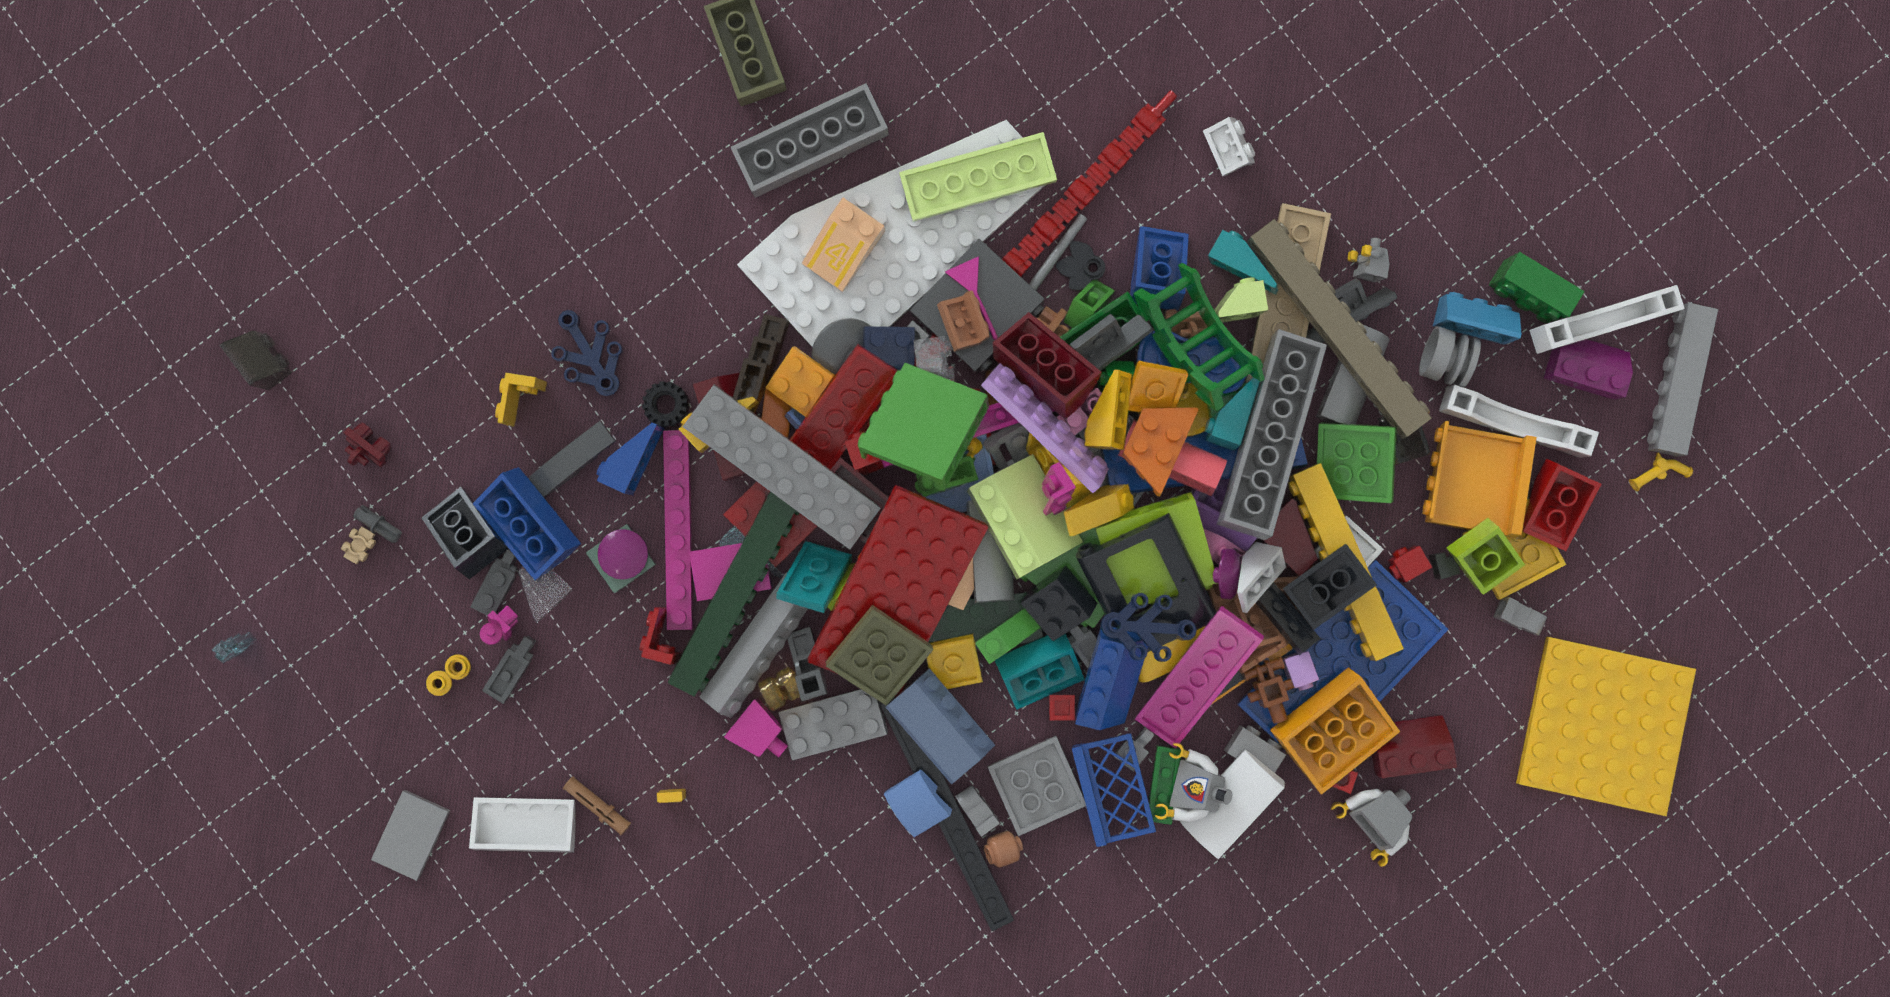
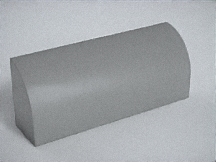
[1316,325,1390,424]
[966,500,1015,603]

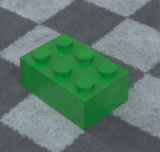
[1489,252,1585,324]

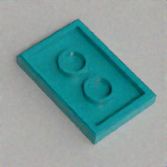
[776,541,852,613]

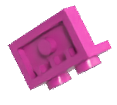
[1042,462,1076,516]

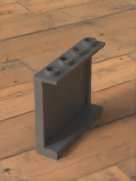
[910,239,1045,375]

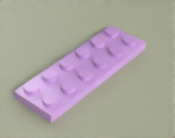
[981,363,1109,493]

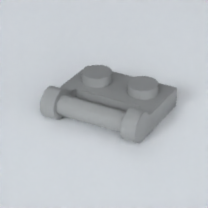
[983,423,1030,472]

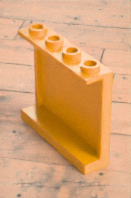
[1422,421,1537,539]

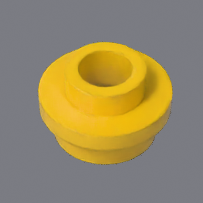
[445,654,471,680]
[426,671,452,696]

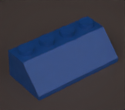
[473,467,581,580]
[1075,627,1148,730]

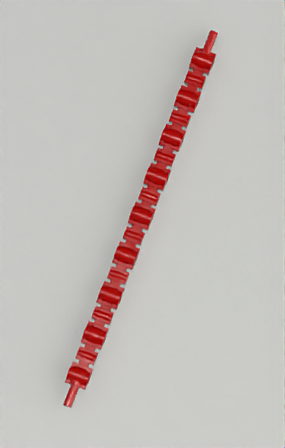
[859,90,1177,433]

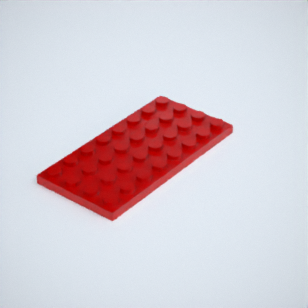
[807,485,989,697]

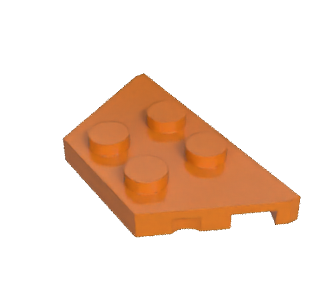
[1122,408,1199,497]

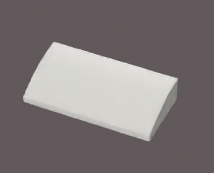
[1180,749,1285,859]
[469,797,575,852]

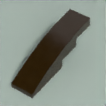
[733,314,789,413]

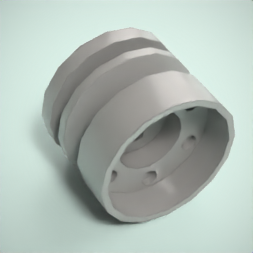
[1419,326,1481,388]

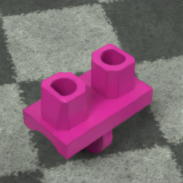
[480,606,518,645]

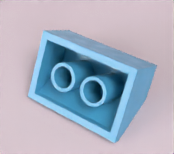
[1433,292,1522,345]

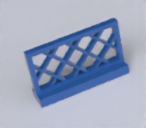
[1072,733,1156,847]

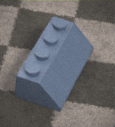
[886,668,995,784]

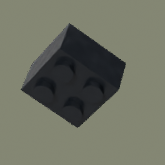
[1020,565,1098,641]

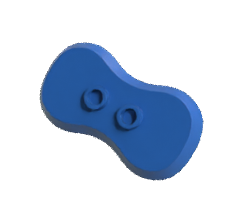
[1137,331,1246,393]

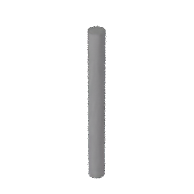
[1029,214,1087,290]

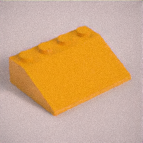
[1270,667,1400,795]

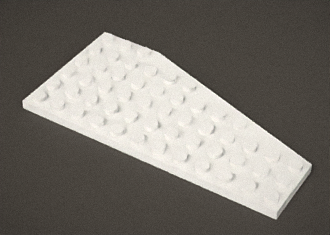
[737,120,1056,347]

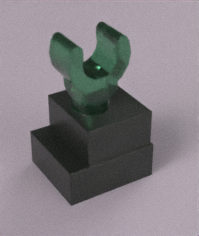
[1429,552,1460,579]

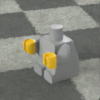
[1348,238,1389,282]

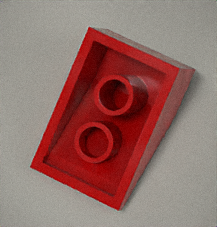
[1522,458,1602,551]

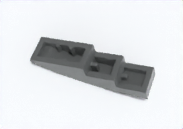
[528,421,616,498]

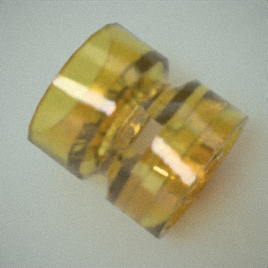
[758,666,800,711]

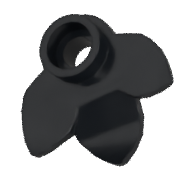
[1056,241,1105,290]

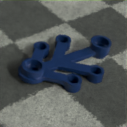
[551,310,623,396]
[1101,593,1196,662]

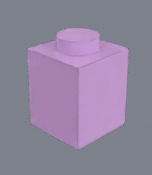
[1282,651,1319,691]

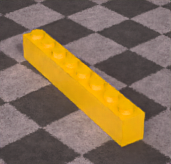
[1288,463,1404,661]

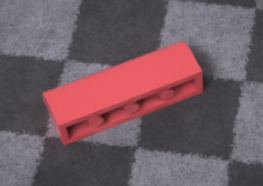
[1118,420,1227,496]

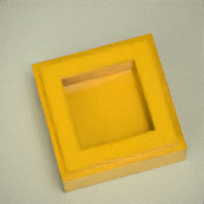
[657,789,686,803]

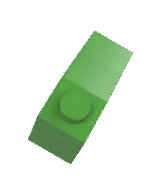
[975,608,1041,664]

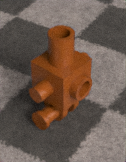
[1242,657,1294,724]

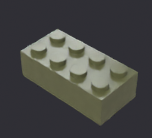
[704,0,787,107]

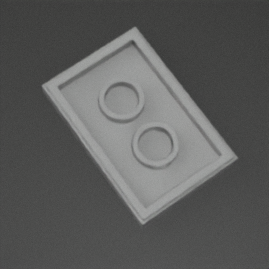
[371,790,451,881]

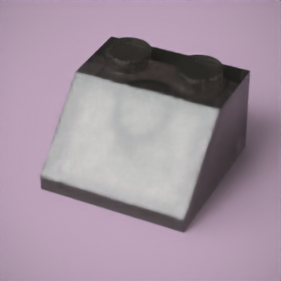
[219,330,292,390]

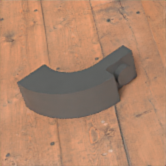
[787,627,828,701]

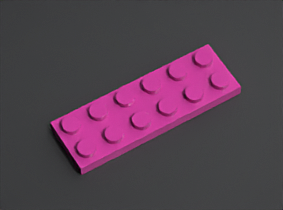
[1135,606,1264,749]

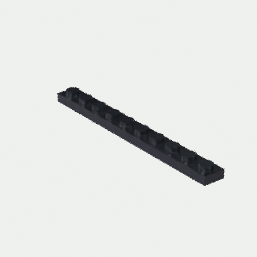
[880,697,1014,931]

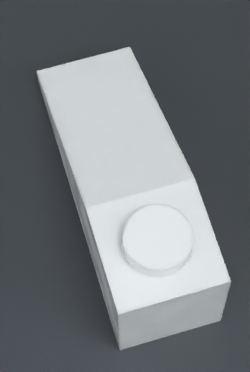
[1237,542,1286,613]

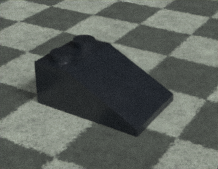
[422,487,509,580]
[1283,544,1377,630]

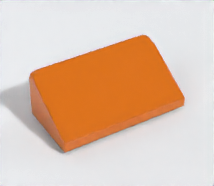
[762,389,792,438]

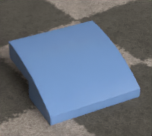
[884,770,952,837]

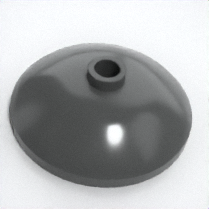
[811,318,871,375]

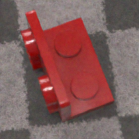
[639,607,681,665]

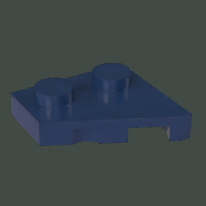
[863,326,915,370]

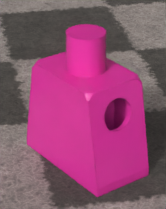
[724,698,788,758]

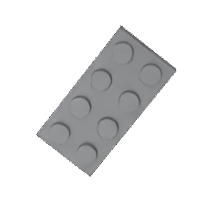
[779,689,889,760]

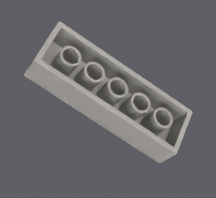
[731,83,889,198]

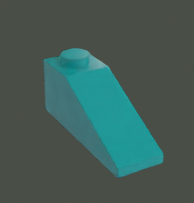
[1208,230,1278,295]
[1204,377,1260,451]

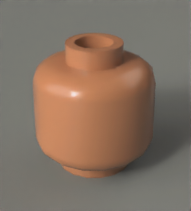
[984,831,1023,868]

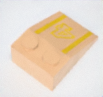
[802,197,885,292]

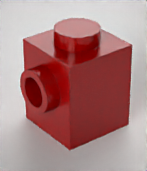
[1387,546,1432,582]

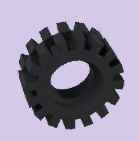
[642,381,690,428]

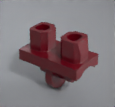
[343,422,391,468]

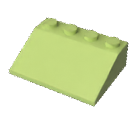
[967,454,1083,579]

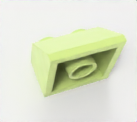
[1214,277,1268,323]

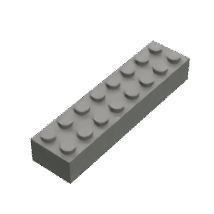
[1216,329,1327,540]
[682,384,881,549]

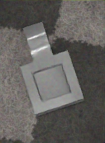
[1114,727,1154,772]

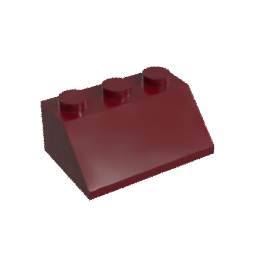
[1372,715,1457,778]

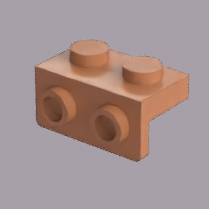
[937,290,989,352]

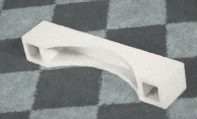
[1529,285,1685,354]
[1439,385,1599,458]

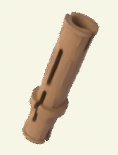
[563,776,631,836]

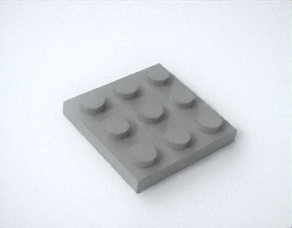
[987,735,1086,836]

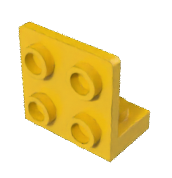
[495,373,547,427]

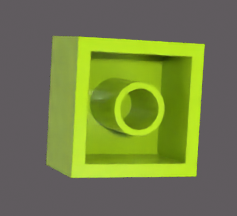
[1446,518,1525,595]

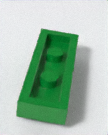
[1146,745,1181,825]

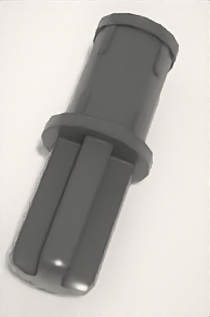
[353,505,402,543]

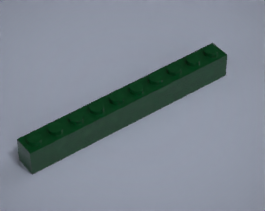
[668,491,799,697]

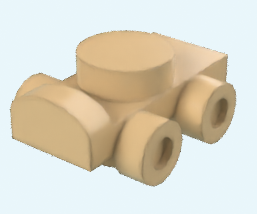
[341,526,376,564]

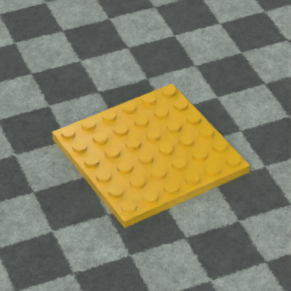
[1516,637,1696,816]

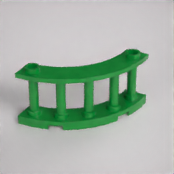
[1133,263,1265,411]

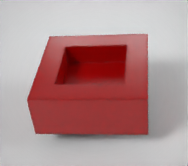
[1049,694,1075,720]

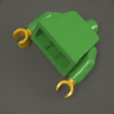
[915,438,983,497]

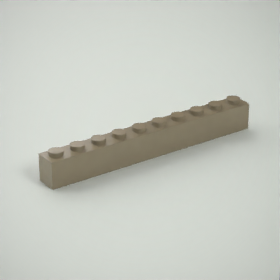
[1247,219,1432,439]

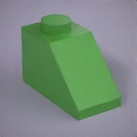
[1064,280,1115,328]

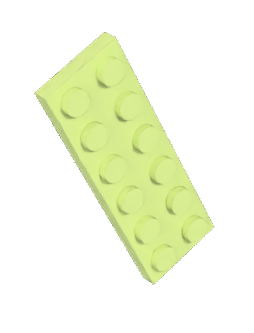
[899,132,1057,222]

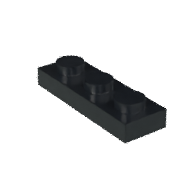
[1256,582,1321,656]

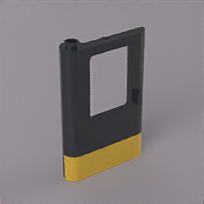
[1076,513,1217,682]

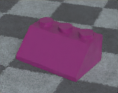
[1543,339,1633,400]

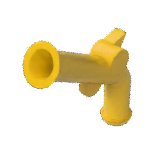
[1629,452,1693,492]

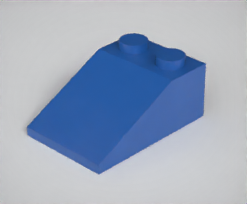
[1130,226,1189,311]
[596,422,665,496]

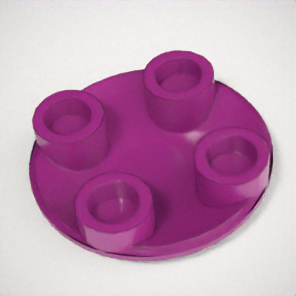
[598,529,648,579]
[1213,549,1241,600]

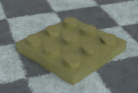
[826,605,934,706]

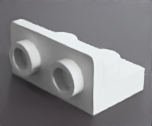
[1203,117,1255,176]

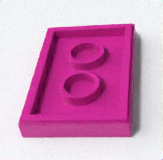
[689,543,772,601]

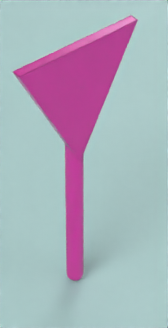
[945,256,998,340]

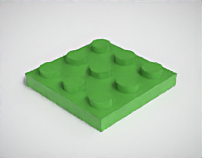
[1317,423,1397,503]

